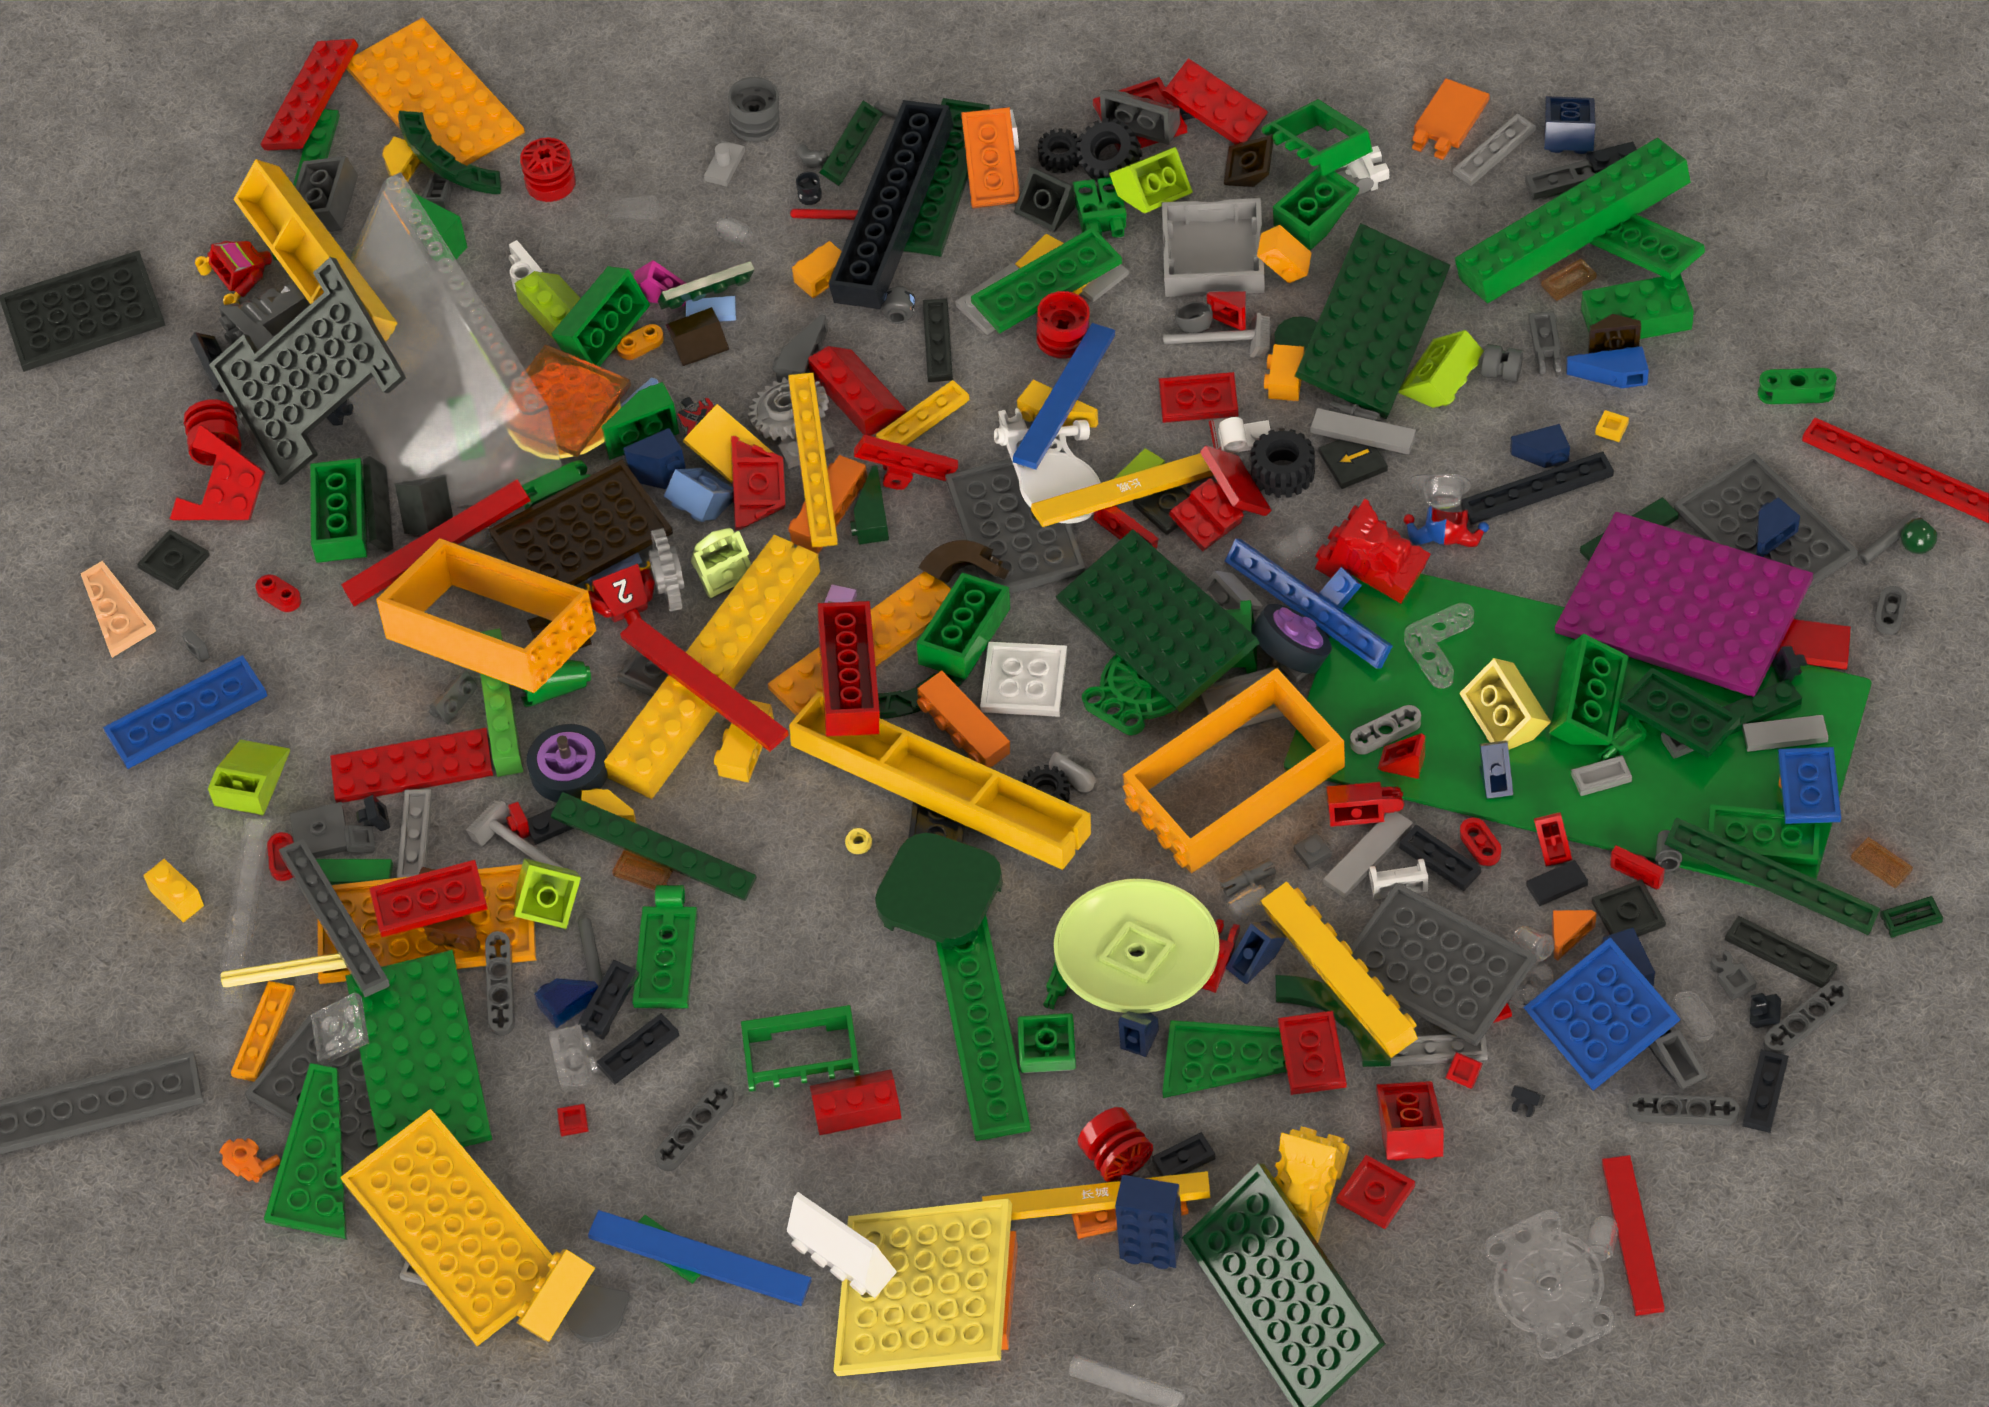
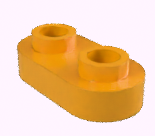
[617,324,664,360]

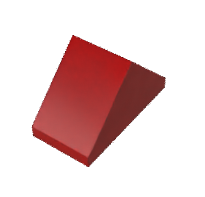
[1207,291,1246,331]
[1378,733,1425,779]
[1534,812,1572,867]

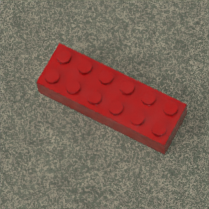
[817,601,880,737]

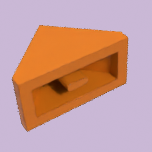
[1552,910,1596,961]

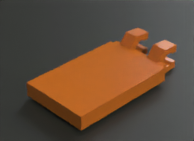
[1412,79,1490,160]

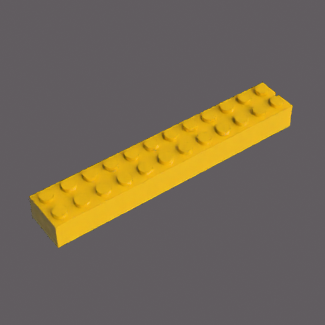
[233,159,397,341]
[604,534,821,799]
[789,691,1091,870]

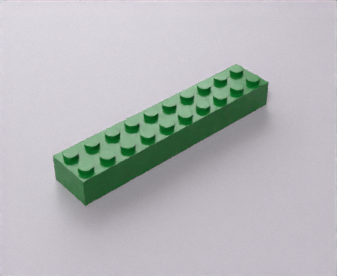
[1455,137,1691,304]

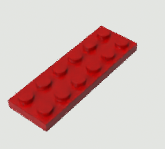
[260,39,359,151]
[330,728,494,803]

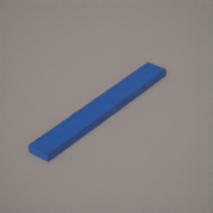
[1013,323,1115,470]
[1225,539,1393,668]
[588,1210,812,1306]

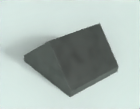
[1014,167,1075,231]
[395,475,453,535]

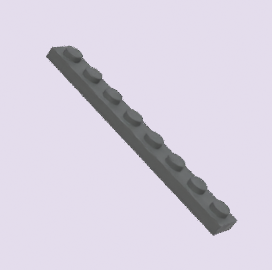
[279,839,390,997]

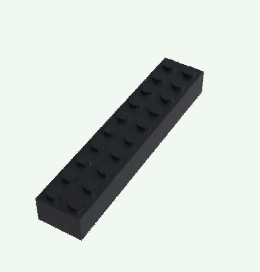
[829,100,954,309]

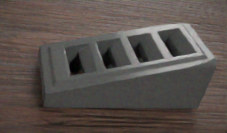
[422,172,453,210]

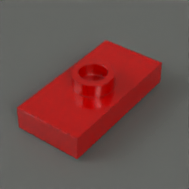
[1610,845,1665,890]

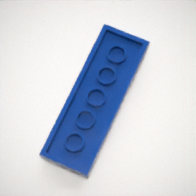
[103,655,268,769]

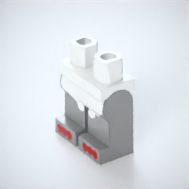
[1317,146,1389,195]

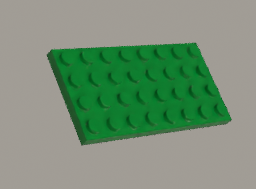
[345,950,493,1148]

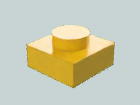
[1595,410,1629,442]

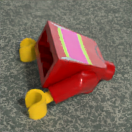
[195,241,272,305]

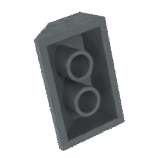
[1100,89,1180,145]
[295,156,358,231]

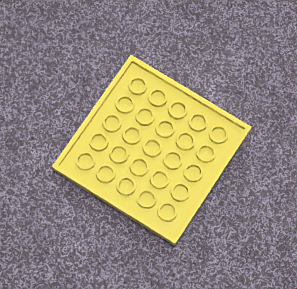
[833,1199,1012,1376]

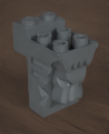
[218,282,311,351]

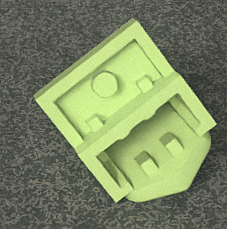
[691,528,751,598]

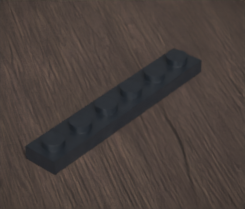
[1461,451,1614,525]

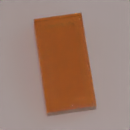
[1541,258,1597,301]
[1851,837,1913,889]
[612,850,673,890]

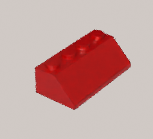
[808,346,908,436]

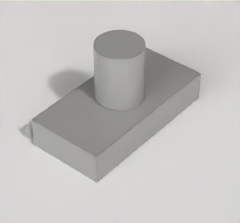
[704,141,745,187]

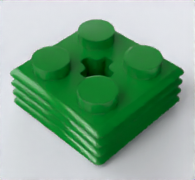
[1018,1013,1076,1073]

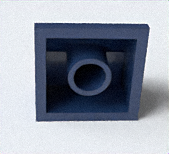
[623,428,686,489]

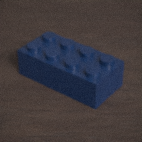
[1115,1175,1183,1269]

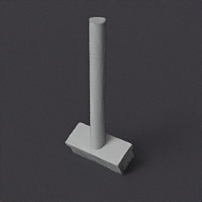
[1163,312,1270,358]
[466,800,564,868]

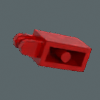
[1326,782,1405,827]

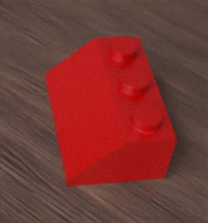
[810,1069,902,1135]

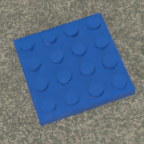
[1523,938,1681,1091]

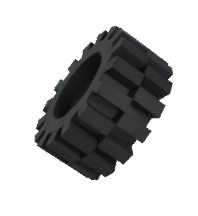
[1038,128,1081,174]
[1022,765,1070,802]

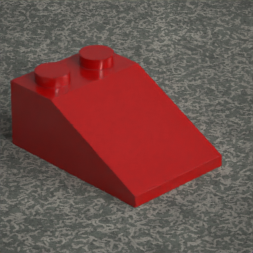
[1376,1081,1444,1161]

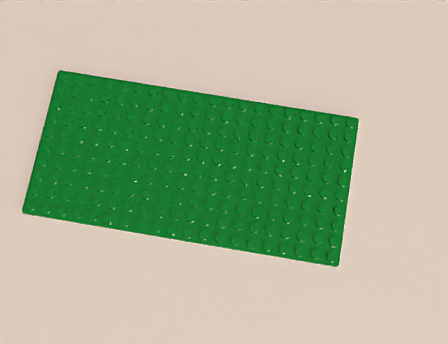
[1284,574,1872,888]

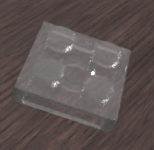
[311,992,369,1065]

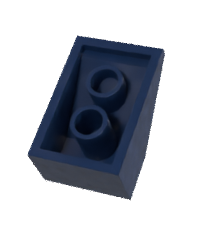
[1544,96,1596,154]

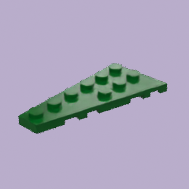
[1162,1020,1287,1098]
[264,1063,346,1239]

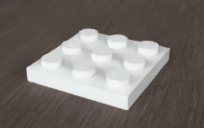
[980,642,1067,717]

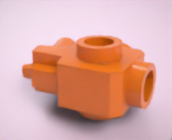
[219,1138,281,1183]

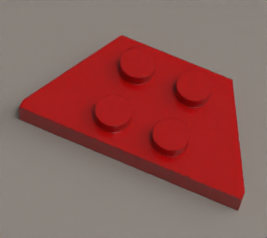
[730,436,785,531]

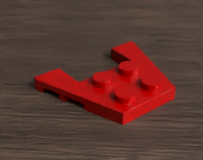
[170,425,265,520]

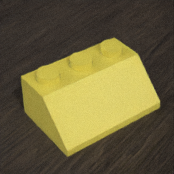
[1459,658,1551,750]

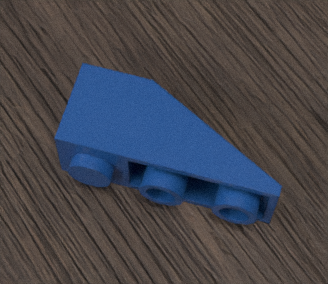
[1566,346,1649,388]

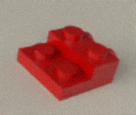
[1169,478,1244,551]

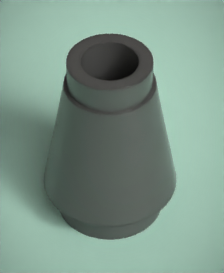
[1655,830,1682,872]

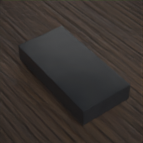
[1526,860,1588,907]

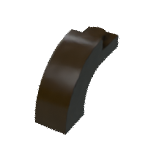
[918,540,1009,583]

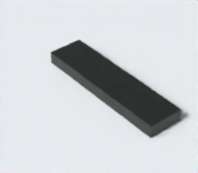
[923,298,953,382]
[363,456,393,552]
[1725,916,1838,988]

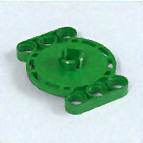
[1082,654,1176,736]

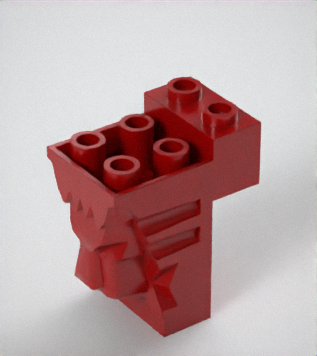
[1315,499,1431,604]

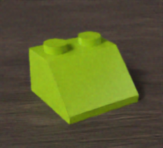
[514,858,581,929]

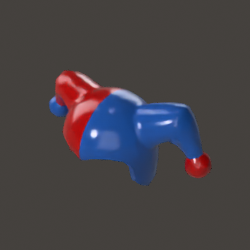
[1403,506,1489,547]

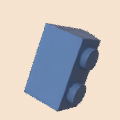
[664,468,733,522]

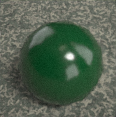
[1901,518,1938,554]

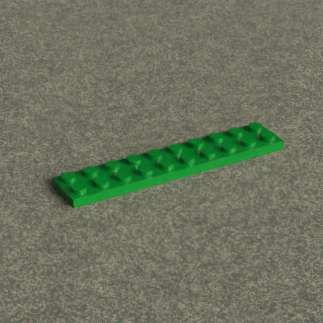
[935,914,1031,1141]

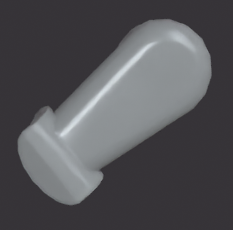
[1049,752,1097,792]

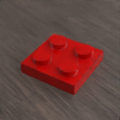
[1336,1155,1415,1230]

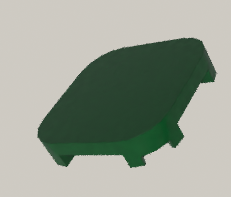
[875,833,1003,950]

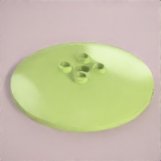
[1054,879,1219,1013]

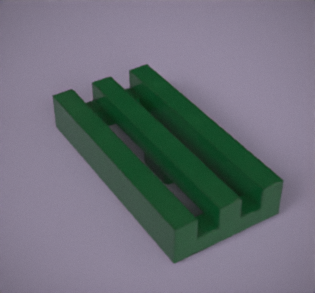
[1880,896,1943,938]

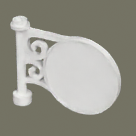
[994,420,1101,524]

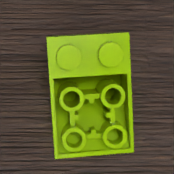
[208,739,290,815]

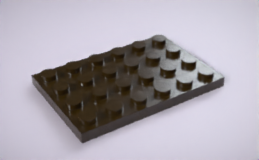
[488,459,673,586]

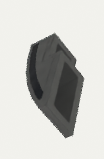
[1648,1026,1707,1090]

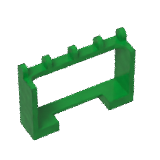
[1262,99,1373,176]
[741,1005,860,1092]

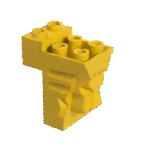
[1274,1126,1350,1243]

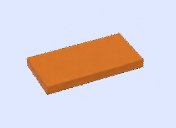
[961,107,1020,208]

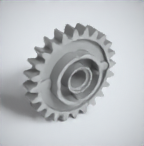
[748,377,829,441]
[649,528,684,612]

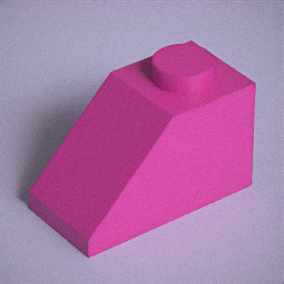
[634,260,686,306]

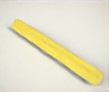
[221,953,347,987]

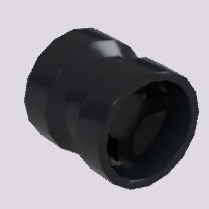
[796,172,822,205]

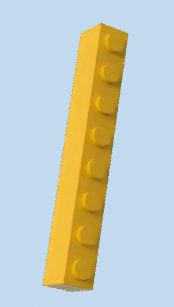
[1260,881,1418,1058]

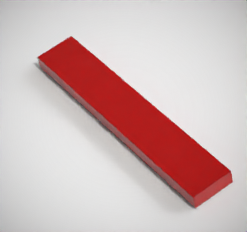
[1602,1155,1665,1316]

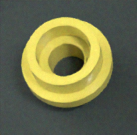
[845,828,872,854]

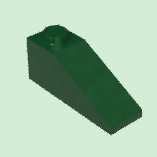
[850,465,889,545]

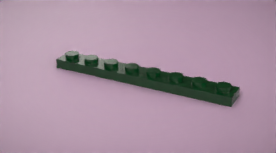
[551,792,757,901]
[1664,817,1881,935]

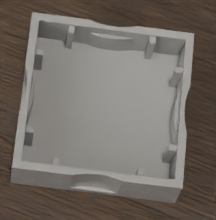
[1162,198,1265,297]

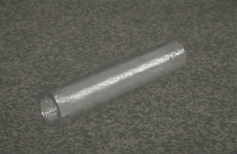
[1068,1354,1186,1407]

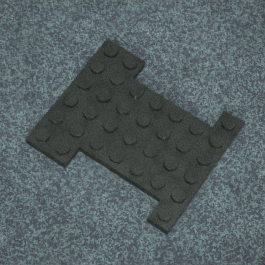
[209,257,406,485]

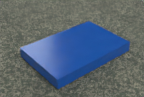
[1778,747,1841,824]

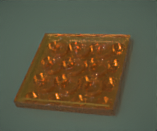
[491,344,631,457]

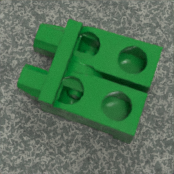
[1073,177,1127,238]

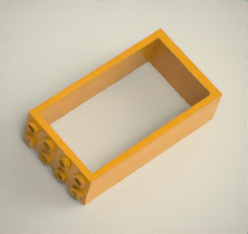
[376,538,596,693]
[1123,668,1345,873]

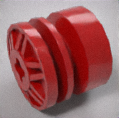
[520,137,576,202]
[1036,291,1090,359]
[183,399,242,466]
[1078,1107,1153,1182]

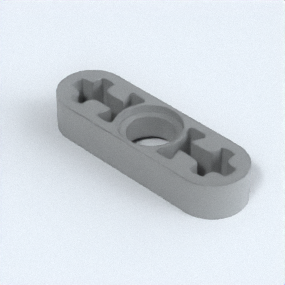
[1350,705,1421,755]

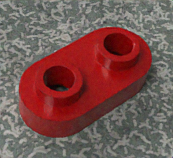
[255,574,302,612]
[1460,818,1501,866]

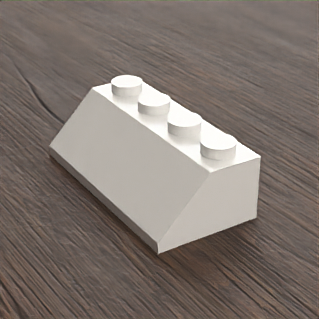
[787,1192,897,1298]

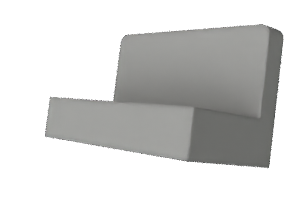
[1202,571,1263,610]

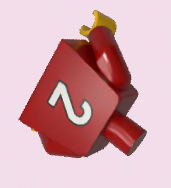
[585,561,655,626]

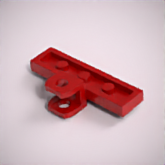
[854,435,958,490]

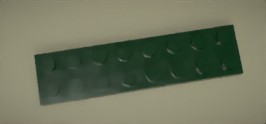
[904,98,990,257]

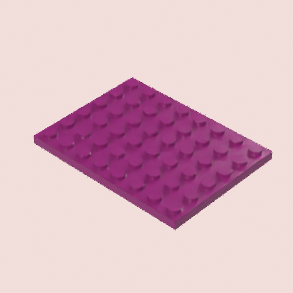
[1555,511,1813,697]

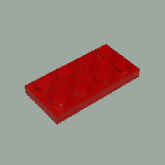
[1162,58,1268,144]
[369,860,488,938]

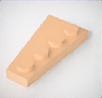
[81,561,156,658]

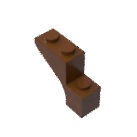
[418,867,481,953]

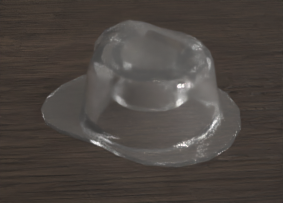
[1410,474,1471,509]

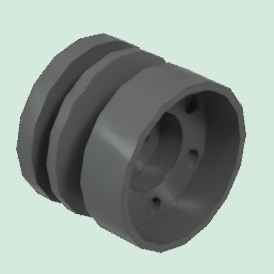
[728,77,780,142]

